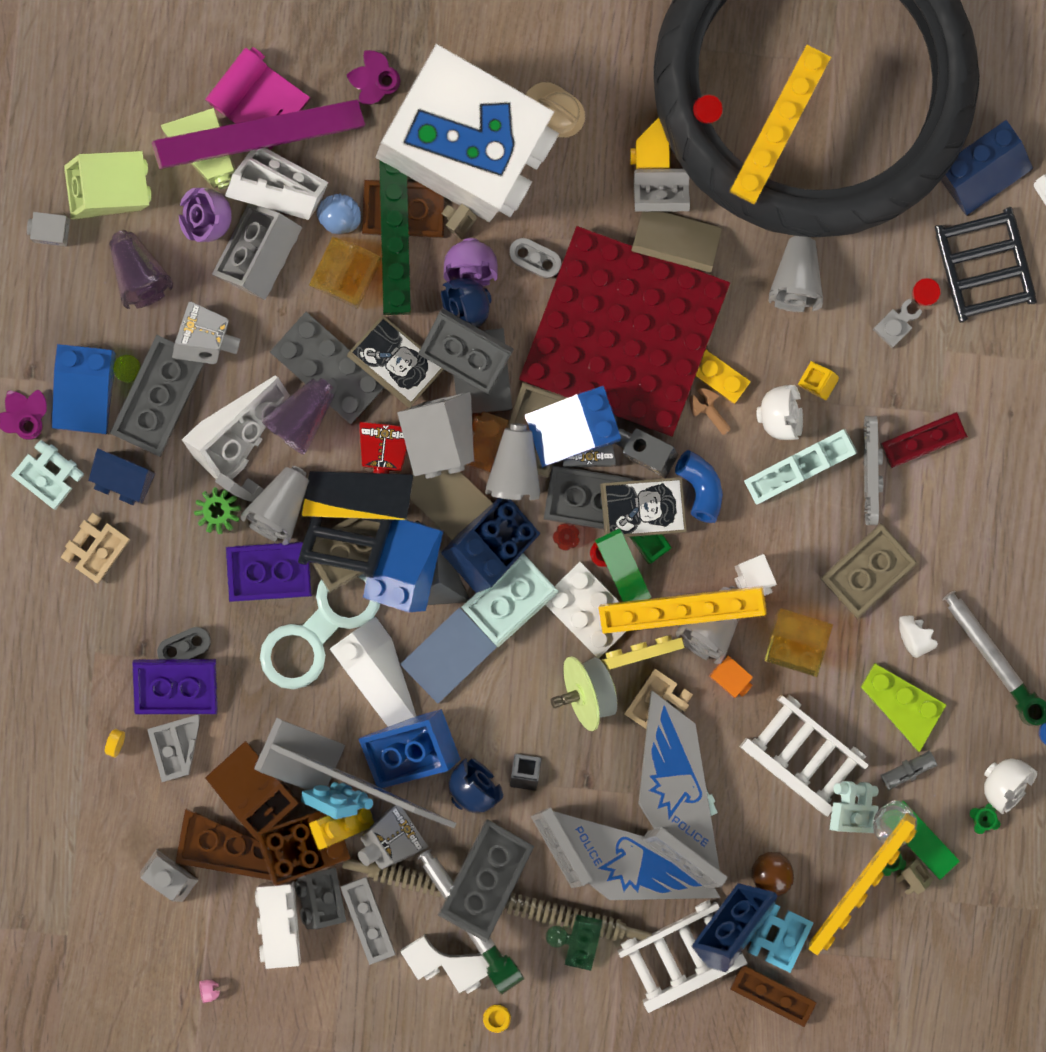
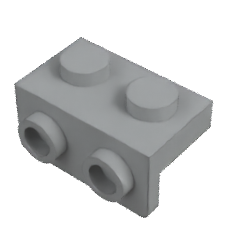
[634,169,690,212]

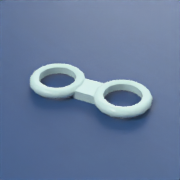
[260,574,380,690]

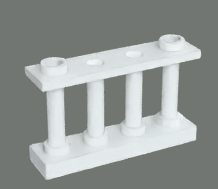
[739,695,868,817]
[618,900,747,1013]

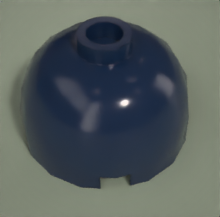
[441,277,492,328]
[449,758,504,814]

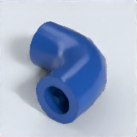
[675,450,723,523]

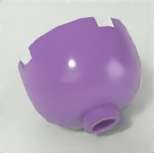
[179,188,231,242]
[444,238,498,287]

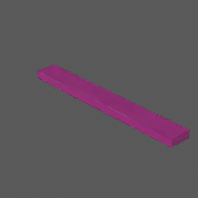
[152,99,365,169]

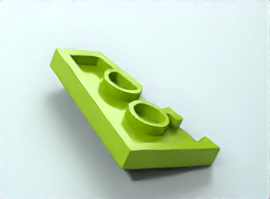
[860,663,946,752]

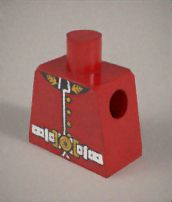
[359,422,407,474]

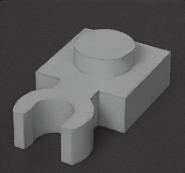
[873,299,922,348]

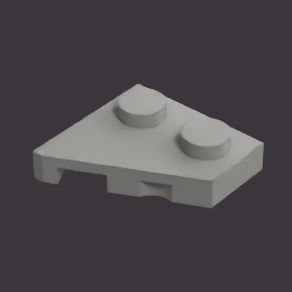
[147,714,200,782]

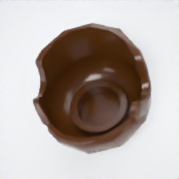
[752,852,794,896]

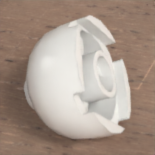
[757,385,803,440]
[984,758,1037,814]

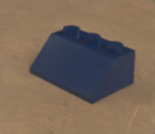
[941,120,1033,216]
[691,883,778,973]

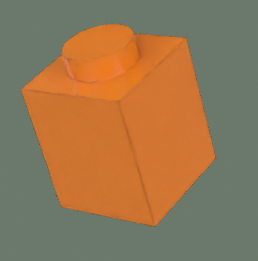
[709,655,753,698]

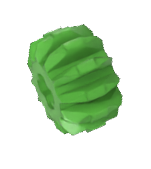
[194,487,241,534]

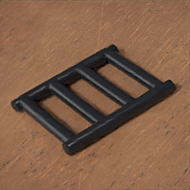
[934,207,1037,323]
[298,517,393,578]

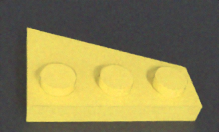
[601,635,685,670]

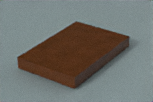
[362,180,445,238]

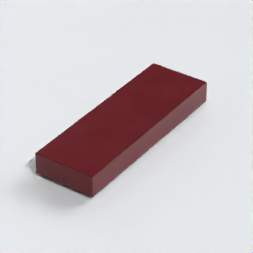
[880,412,968,468]

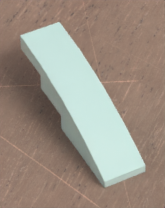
[744,429,858,505]

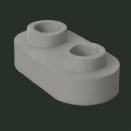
[509,238,561,279]

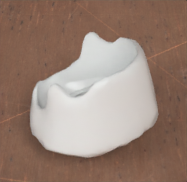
[899,615,938,658]

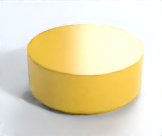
[104,729,125,758]
[483,1004,511,1033]

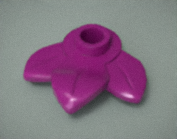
[347,50,401,104]
[0,390,47,440]

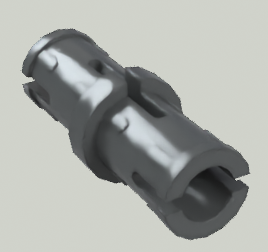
[881,750,938,791]

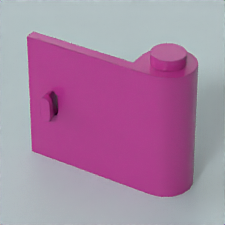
[205,47,311,150]

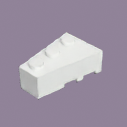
[225,148,328,220]
[255,881,301,969]

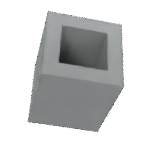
[27,212,70,247]

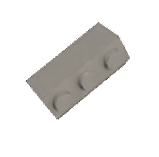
[212,203,302,300]

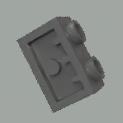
[295,868,346,929]

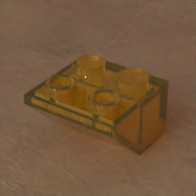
[309,236,382,309]
[764,608,833,677]

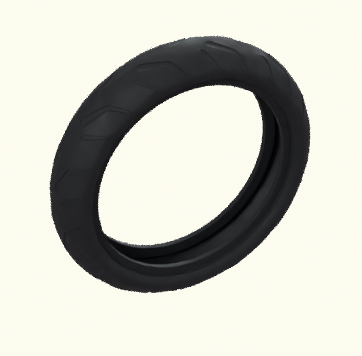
[654,0,980,237]

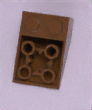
[205,741,301,841]
[256,811,351,886]

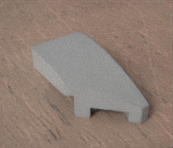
[215,473,264,502]

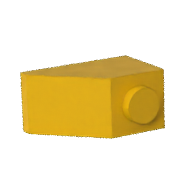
[630,117,669,170]

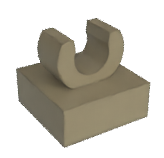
[442,203,477,240]
[896,858,934,895]

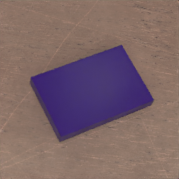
[226,542,312,602]
[132,659,218,714]

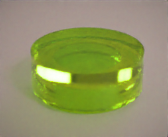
[113,355,141,383]

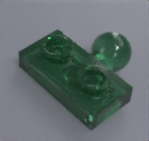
[546,914,603,971]

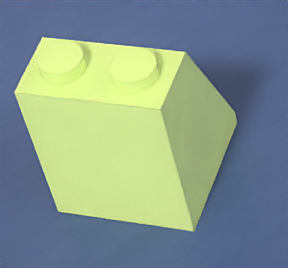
[161,108,236,190]
[64,151,151,219]

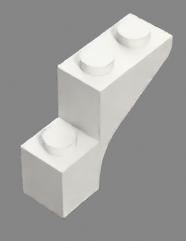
[401,934,503,994]

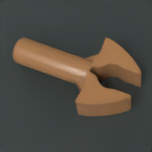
[689,388,731,435]

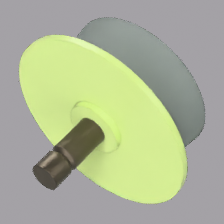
[550,656,617,731]

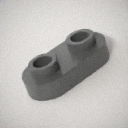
[157,627,211,659]

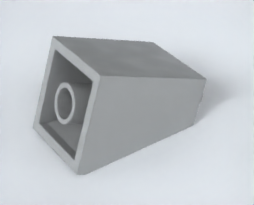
[397,392,474,479]

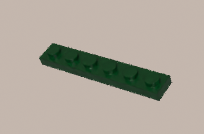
[379,160,411,315]

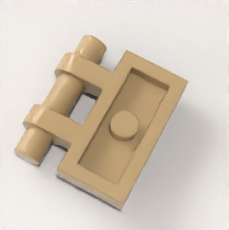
[61,513,131,584]
[624,669,693,729]

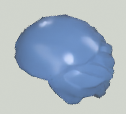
[317,193,361,235]

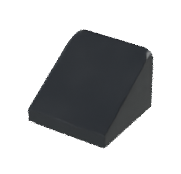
[510,754,542,791]

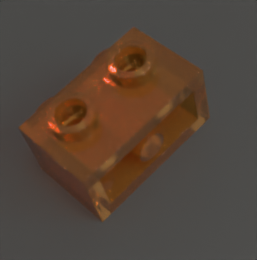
[466,411,509,474]

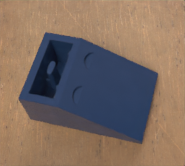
[441,498,541,593]

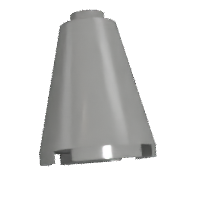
[768,236,823,312]
[485,423,540,500]
[240,466,309,545]
[675,586,740,664]

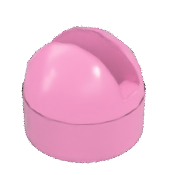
[199,980,220,1003]

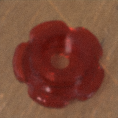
[553,523,580,550]

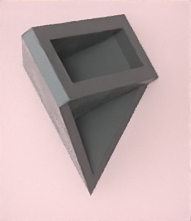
[427,551,469,605]

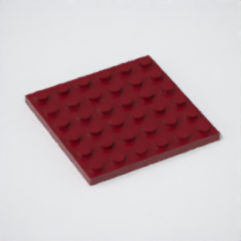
[519,226,731,437]

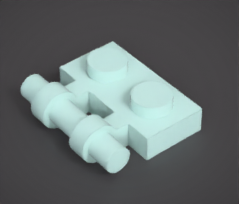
[11,440,84,510]
[830,781,879,833]

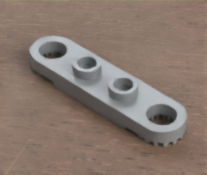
[864,416,883,525]

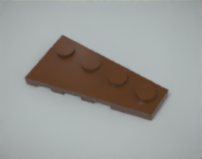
[175,808,271,880]

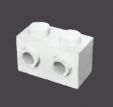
[734,554,777,596]

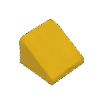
[797,361,839,401]

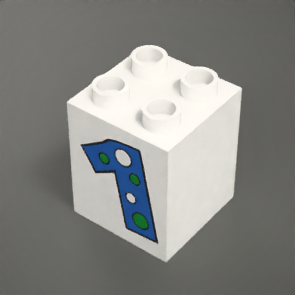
[375,44,559,222]

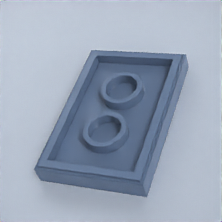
[400,607,497,704]

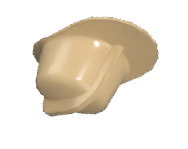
[526,82,585,138]

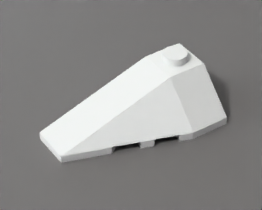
[182,376,290,480]
[330,617,416,727]

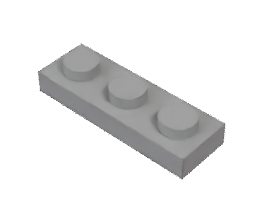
[340,876,396,965]

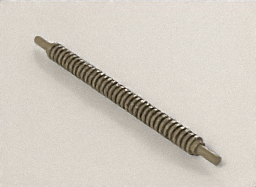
[342,859,652,941]

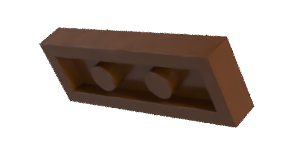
[730,965,817,1027]

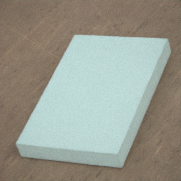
[462,553,559,647]

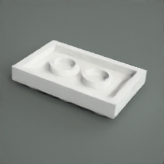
[545,562,626,658]

